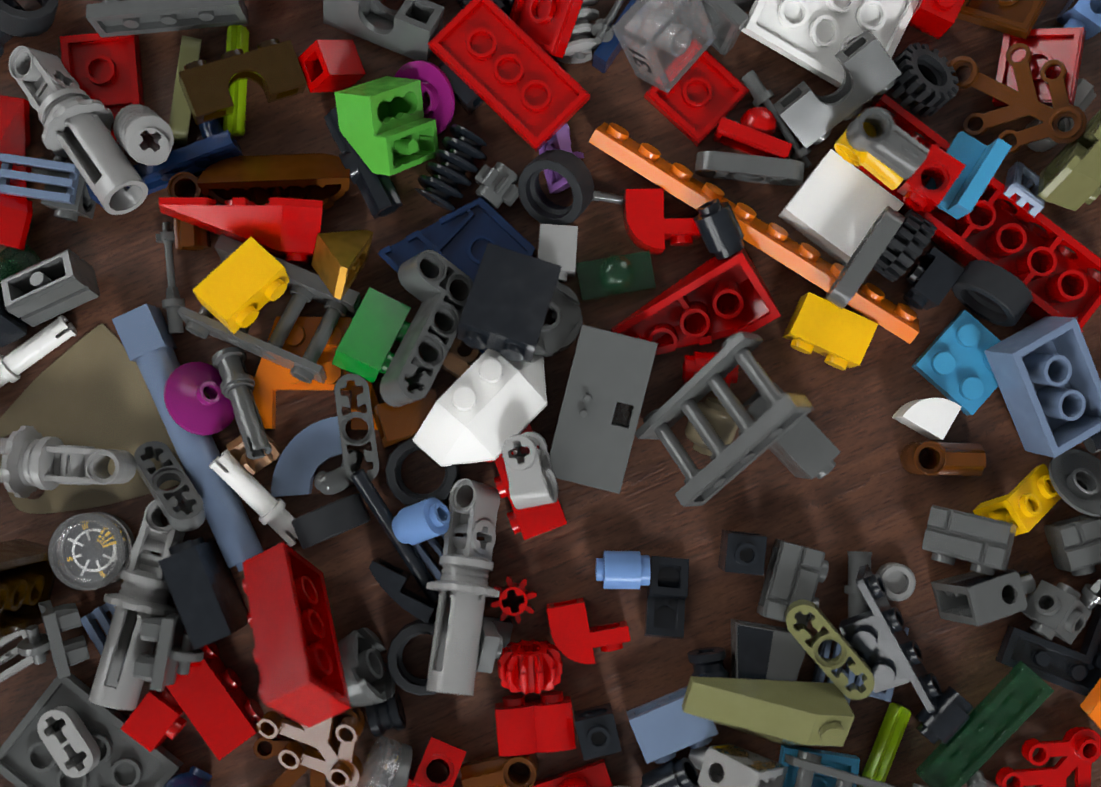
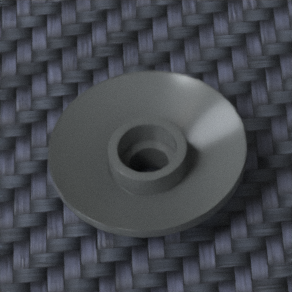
[1048,449,1101,517]

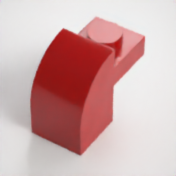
[623,188,701,255]
[547,597,631,664]

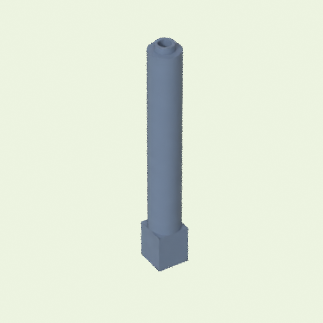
[112,303,264,572]

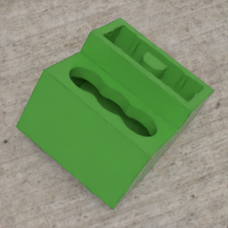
[335,76,439,176]

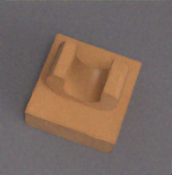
[441,338,479,379]
[226,432,281,476]

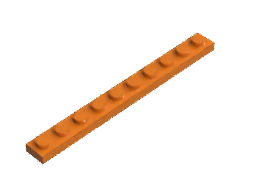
[589,122,919,344]

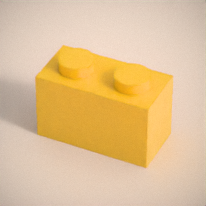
[193,237,290,334]
[783,292,878,370]

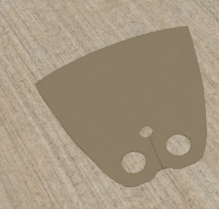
[0,323,183,514]

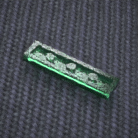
[915,661,1055,787]

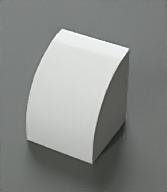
[892,398,962,440]

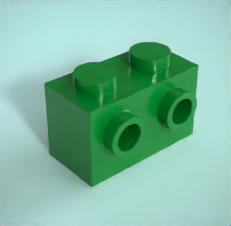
[332,287,411,384]

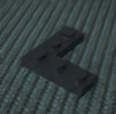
[996,604,1101,696]

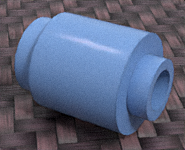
[392,497,450,545]
[595,551,651,589]

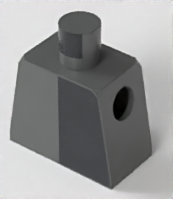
[931,569,1036,626]
[731,618,810,681]

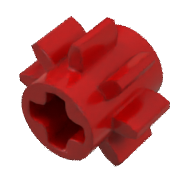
[490,575,537,624]

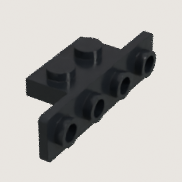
[839,564,941,713]

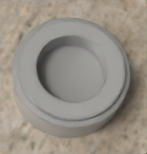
[876,562,916,601]

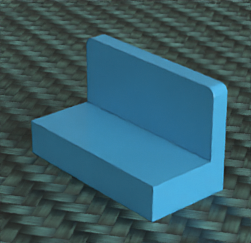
[924,131,1012,220]

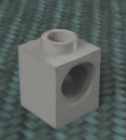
[538,224,578,282]

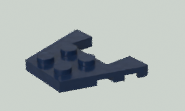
[377,197,536,354]

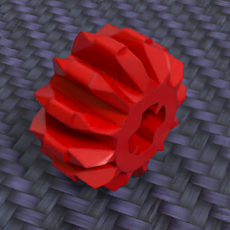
[497,639,563,695]

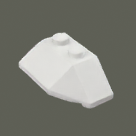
[413,349,547,467]

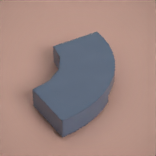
[271,416,342,497]

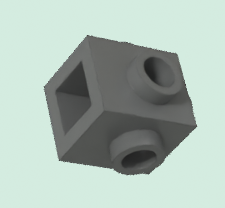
[1022,580,1091,645]

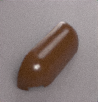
[197,153,351,209]

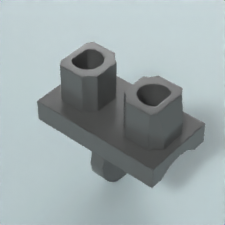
[17,600,90,679]
[133,612,204,691]

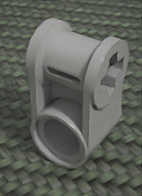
[502,432,558,510]

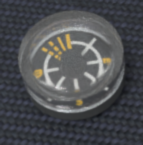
[48,512,135,591]
[356,735,412,787]

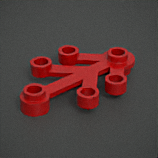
[995,727,1101,787]

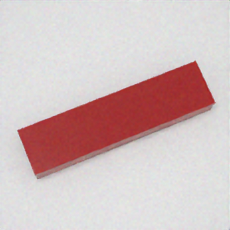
[835,94,1101,332]

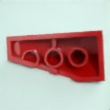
[0,95,33,250]
[159,197,323,264]
[611,248,781,356]

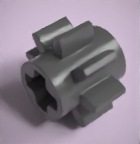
[474,162,519,209]

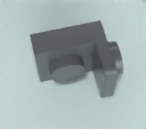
[476,616,513,673]

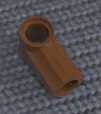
[167,172,212,251]
[900,441,986,476]
[460,753,539,787]

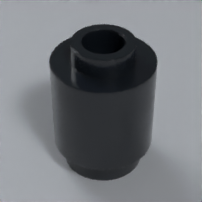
[694,199,745,259]
[915,686,973,745]
[640,758,699,787]

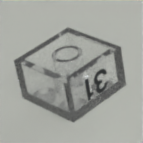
[612,0,716,93]

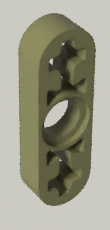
[169,35,202,146]
[785,599,875,700]

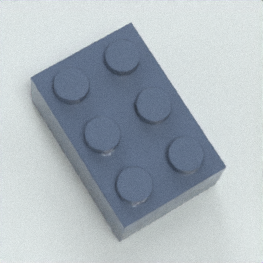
[984,316,1101,458]

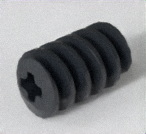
[414,124,488,211]

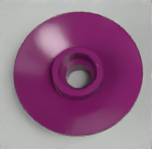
[394,60,455,135]
[164,362,235,436]

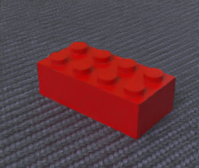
[242,542,351,728]

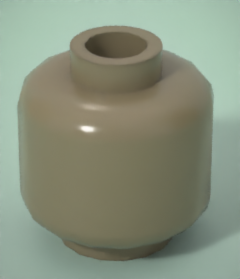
[684,397,738,456]

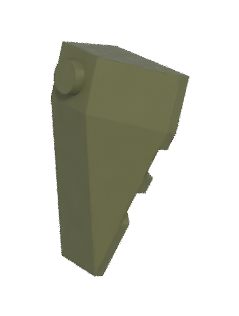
[1038,109,1101,211]
[681,676,855,746]

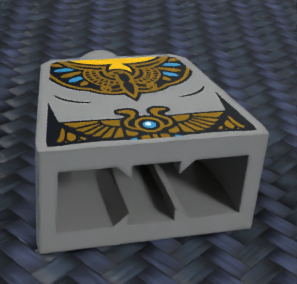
[688,744,788,787]

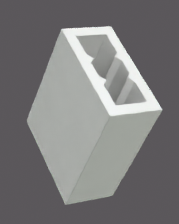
[778,149,904,266]

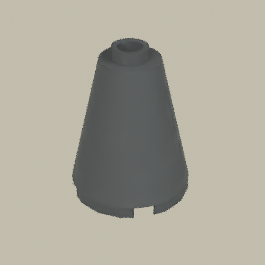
[338,627,396,708]

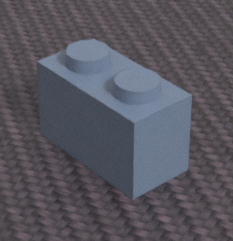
[626,686,718,764]

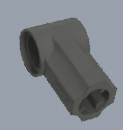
[846,107,930,180]

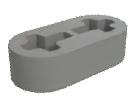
[37,706,101,778]

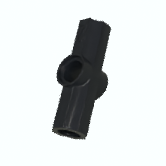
[324,107,403,219]

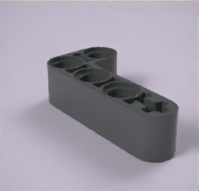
[380,250,473,407]

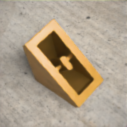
[311,230,374,300]

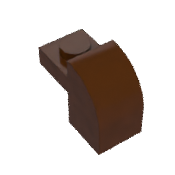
[372,379,437,448]

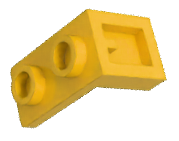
[973,464,1061,536]

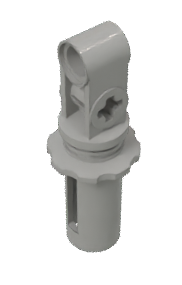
[9,46,148,215]
[0,425,137,498]
[426,478,500,696]
[88,500,189,710]

